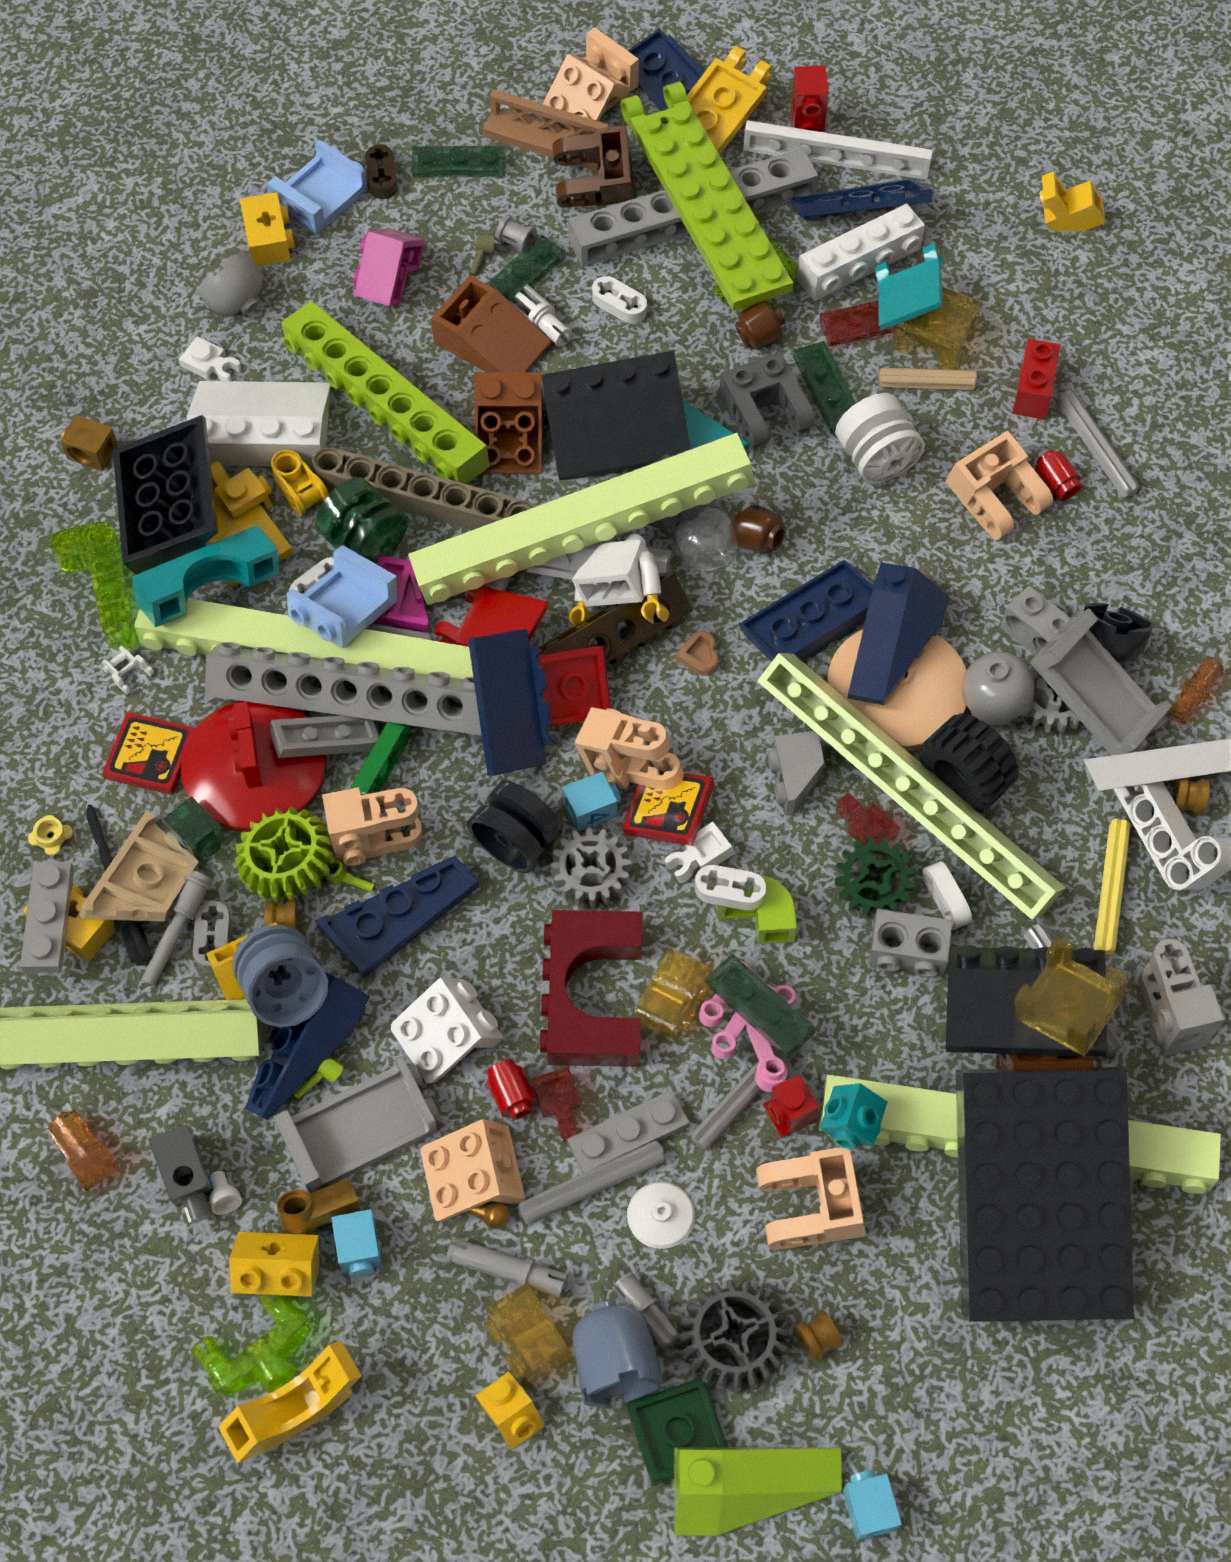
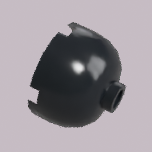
[1084,603,1153,663]

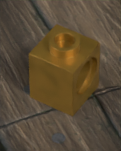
[60,415,118,472]

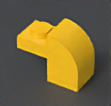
[1039,171,1105,231]

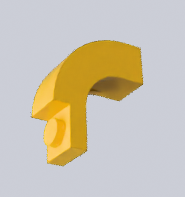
[218,1341,361,1463]

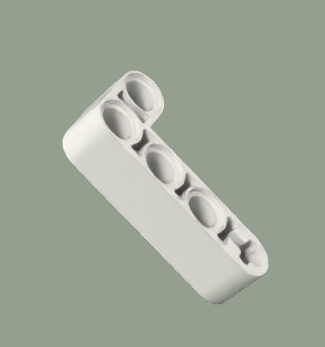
[1114,781,1231,890]

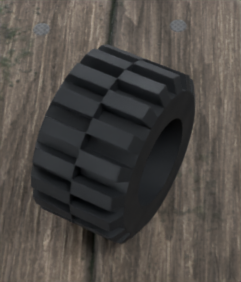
[919,713,1019,813]

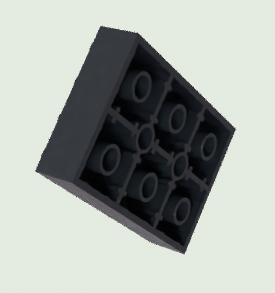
[956,1067,1134,1322]

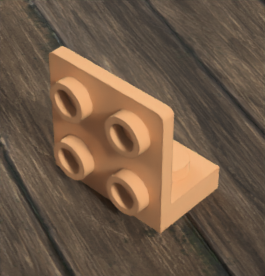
[585,27,639,113]
[543,54,631,134]
[420,1119,526,1222]

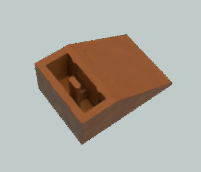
[431,275,551,372]
[474,372,543,474]

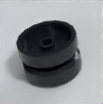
[467,780,563,873]

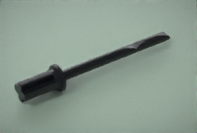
[86,804,153,966]

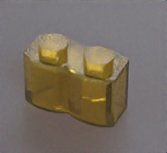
[635,948,714,1040]
[484,1283,571,1385]

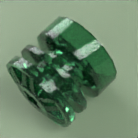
[315,477,408,564]

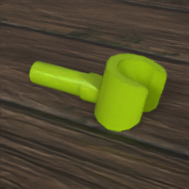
[324,858,375,892]
[293,1056,343,1099]

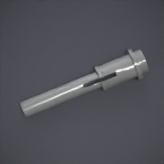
[141,870,213,986]

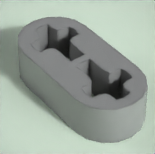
[193,900,231,973]

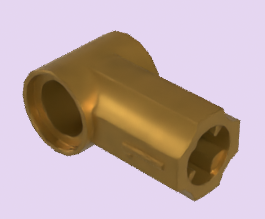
[276,1178,360,1235]

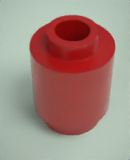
[1034,450,1083,502]
[486,1059,537,1120]

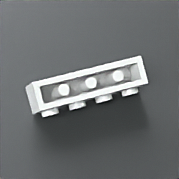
[797,204,925,301]

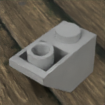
[768,731,824,816]

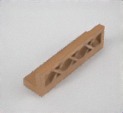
[482,89,609,171]

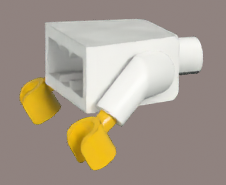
[569,534,669,625]

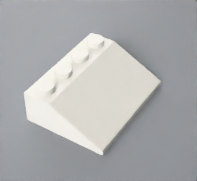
[186,381,331,467]

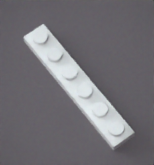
[743,120,933,180]

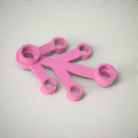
[699,960,809,1092]

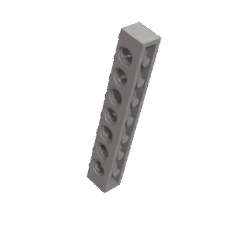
[568,148,818,267]
[205,642,482,736]

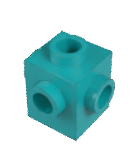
[820,1083,888,1150]

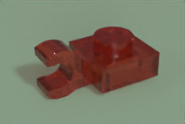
[835,793,900,856]
[531,1067,580,1142]

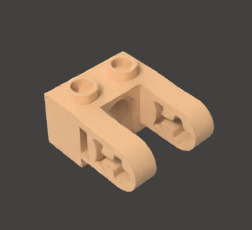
[945,431,1053,540]
[574,707,684,790]
[322,787,423,866]
[756,1147,867,1250]

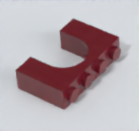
[540,910,642,1067]

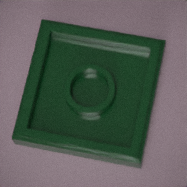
[625,1377,728,1486]

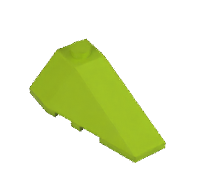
[674,1447,842,1536]

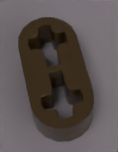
[365,145,397,199]

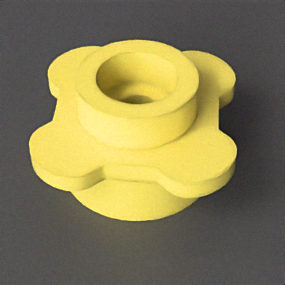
[28,815,73,856]

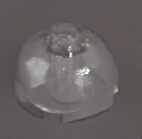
[672,504,740,573]

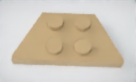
[80,811,199,922]

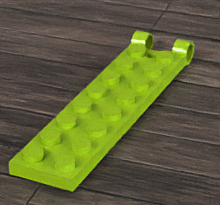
[620,82,793,311]

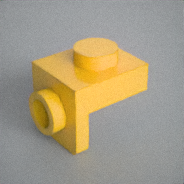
[214,467,273,519]
[475,1372,544,1449]

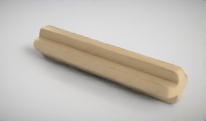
[878,368,977,390]

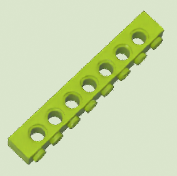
[281,301,490,484]

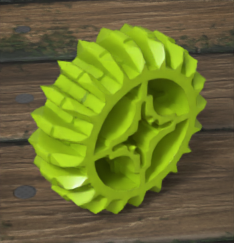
[234,806,335,904]

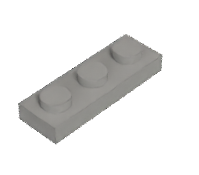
[268,715,379,758]
[20,862,74,973]
[567,1089,689,1174]

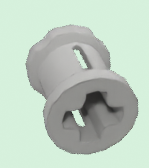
[495,215,537,254]

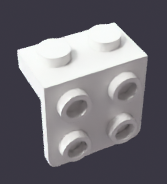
[391,977,504,1083]

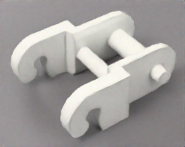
[102,646,154,695]

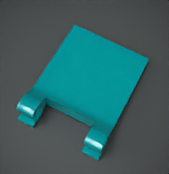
[875,242,945,330]

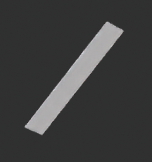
[1084,739,1231,791]

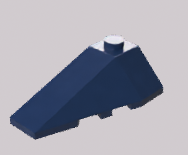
[848,562,949,705]
[245,973,370,1120]

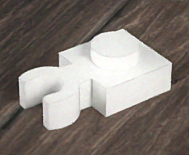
[179,337,242,381]
[664,822,735,883]

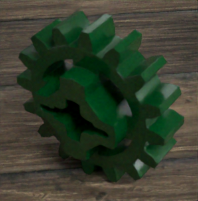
[835,836,916,917]

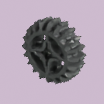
[679,1279,789,1393]

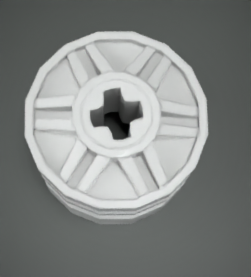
[835,393,925,484]

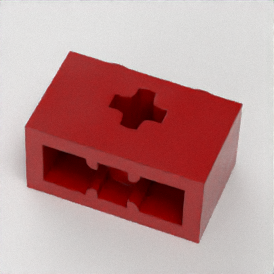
[790,66,829,132]
[1012,338,1061,420]

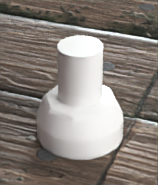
[209,1171,242,1215]

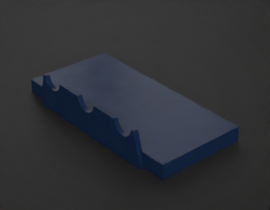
[627,28,705,111]
[739,560,874,662]
[468,629,554,776]

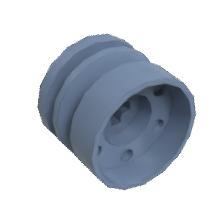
[233,924,328,1027]

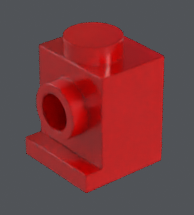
[763,1074,819,1139]

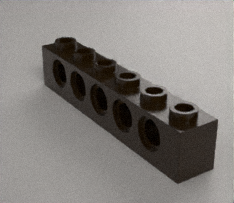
[537,573,693,665]

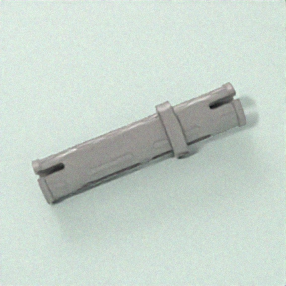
[446,1237,569,1299]

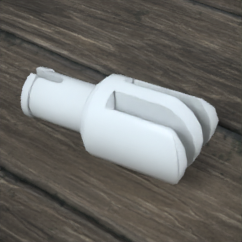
[509,284,572,347]

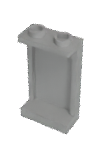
[1029,608,1172,756]
[273,1056,440,1194]

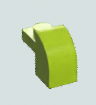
[716,876,797,944]

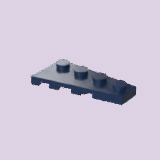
[792,178,932,220]
[315,855,479,978]

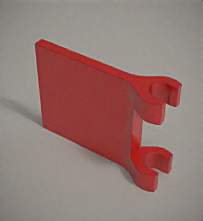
[434,585,550,647]

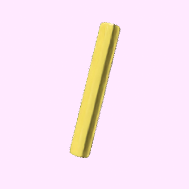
[1094,818,1131,956]

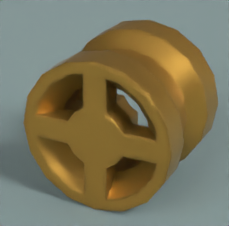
[1173,778,1210,816]
[264,900,299,931]
[794,1310,843,1363]

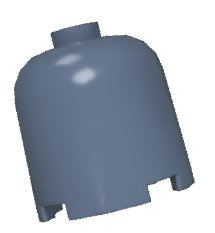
[573,1300,663,1407]

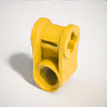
[271,450,330,517]

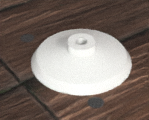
[627,1182,695,1249]

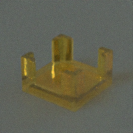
[892,287,983,370]
[1015,937,1127,1057]

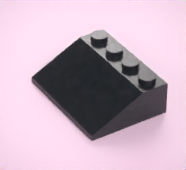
[542,350,691,481]
[113,415,218,575]
[946,945,1107,1057]

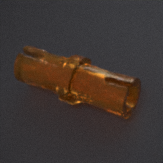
[1167,657,1224,725]

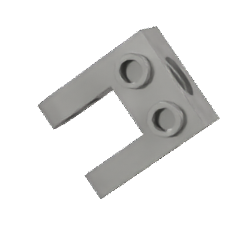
[1138,939,1225,1056]

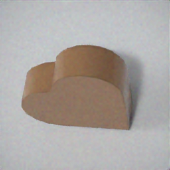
[675,631,719,676]

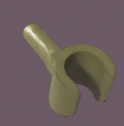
[469,235,495,277]

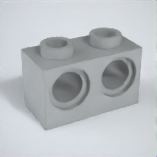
[1000,586,1070,656]
[868,909,952,978]

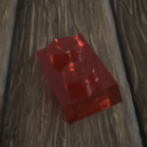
[819,300,892,347]

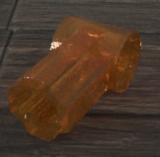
[46,1109,120,1192]

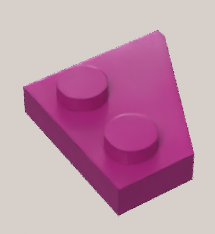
[374,555,430,632]

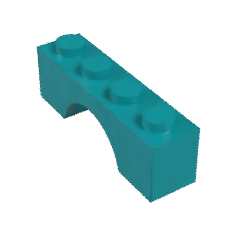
[132,525,280,628]

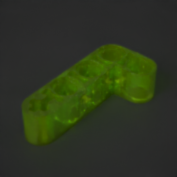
[49,522,138,651]

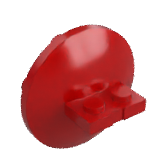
[181,701,327,832]

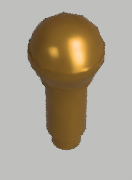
[465,1202,510,1230]

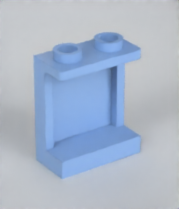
[267,140,368,235]
[286,545,397,648]

